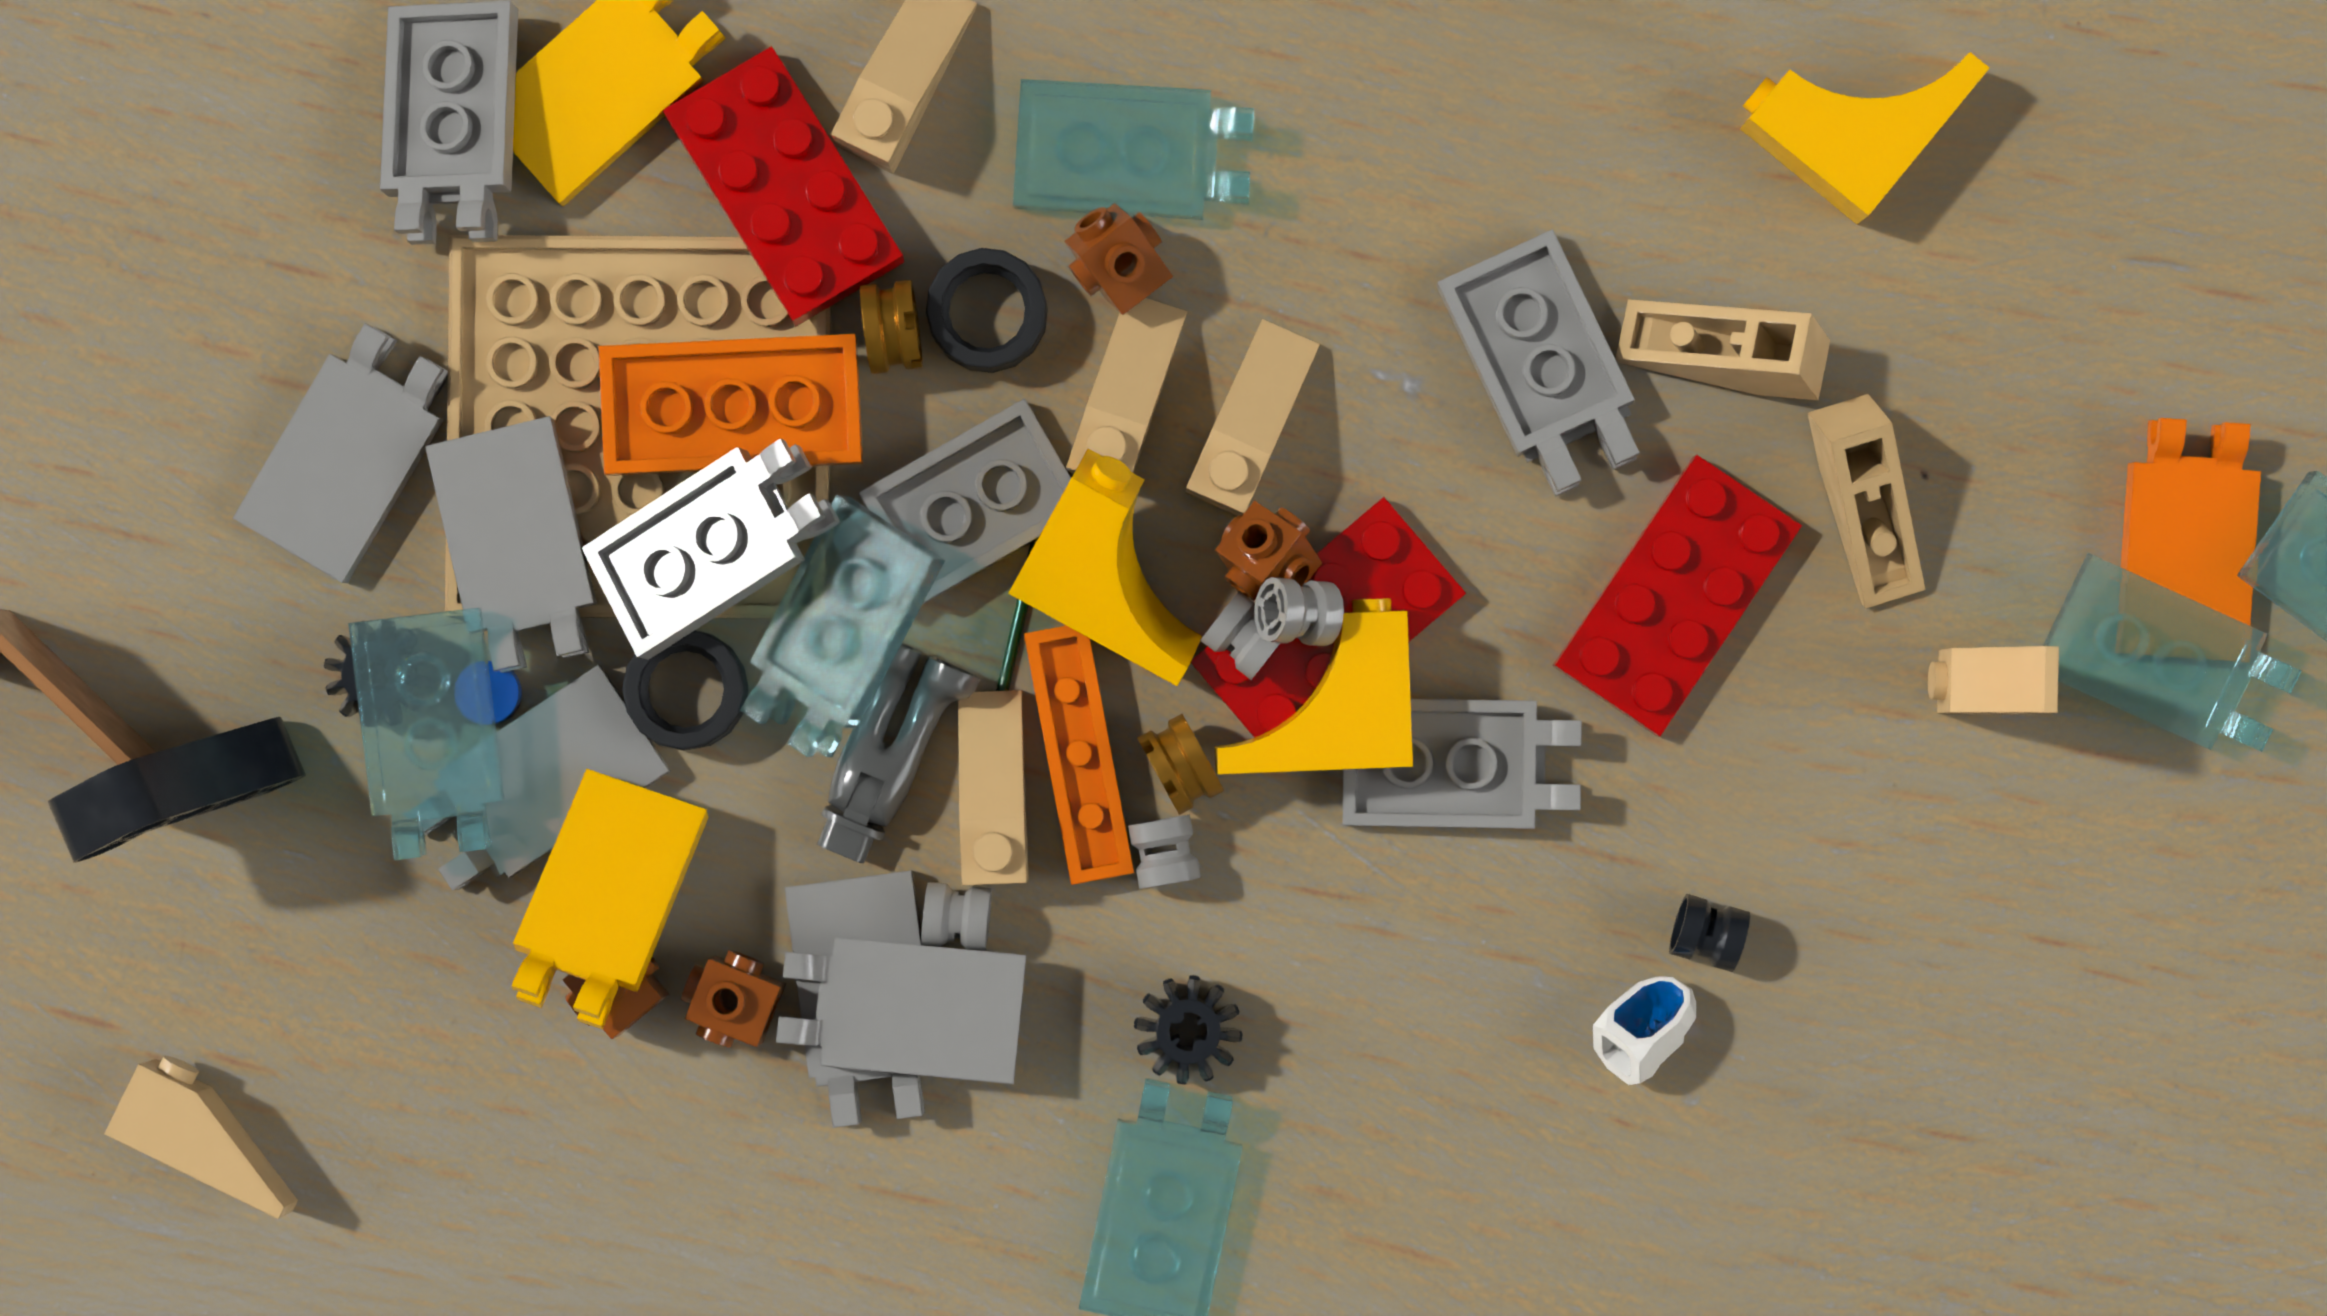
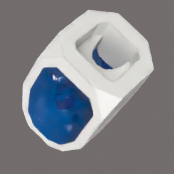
[1593,976,1696,1085]

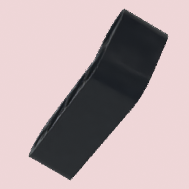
[48,717,306,863]

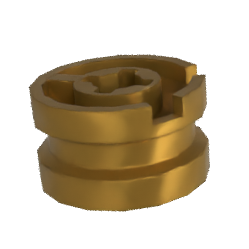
[860,280,923,374]
[1137,714,1224,815]

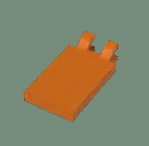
[2114,418,2261,662]

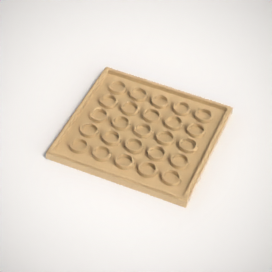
[445,235,832,619]

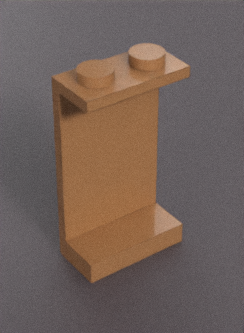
[0,609,156,765]

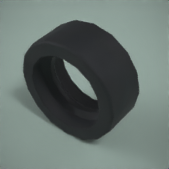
[926,248,1048,373]
[622,630,749,750]

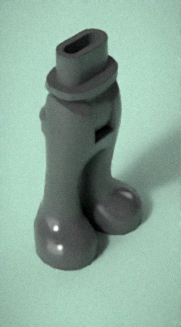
[817,631,980,864]

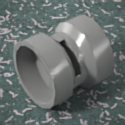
[1254,577,1344,646]
[1200,591,1280,680]
[1128,814,1201,889]
[921,882,992,951]

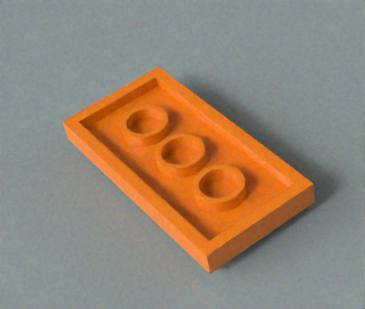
[598,334,863,476]

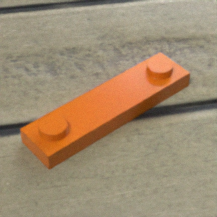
[1024,626,1134,885]

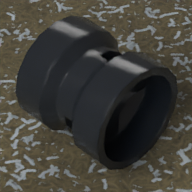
[1669,894,1750,972]

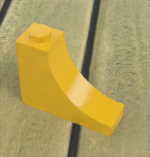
[1740,52,1990,224]
[1008,449,1202,686]
[1214,598,1413,774]

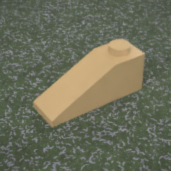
[831,0,978,174]
[1066,298,1187,474]
[1615,299,1830,400]
[1185,319,1320,516]
[1808,394,1926,609]
[1928,646,2059,715]
[958,690,1029,885]
[104,1056,298,1219]

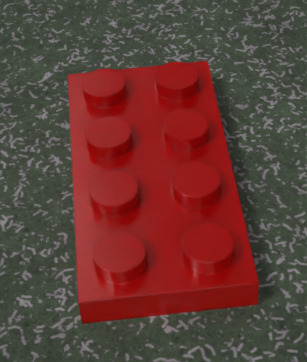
[663,46,905,327]
[1552,454,1802,737]
[1190,497,1466,737]

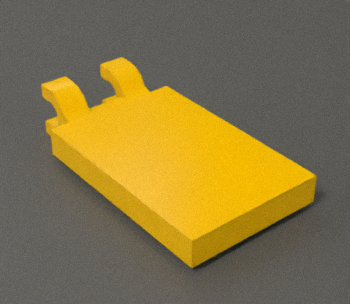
[513,0,726,207]
[511,768,709,1030]

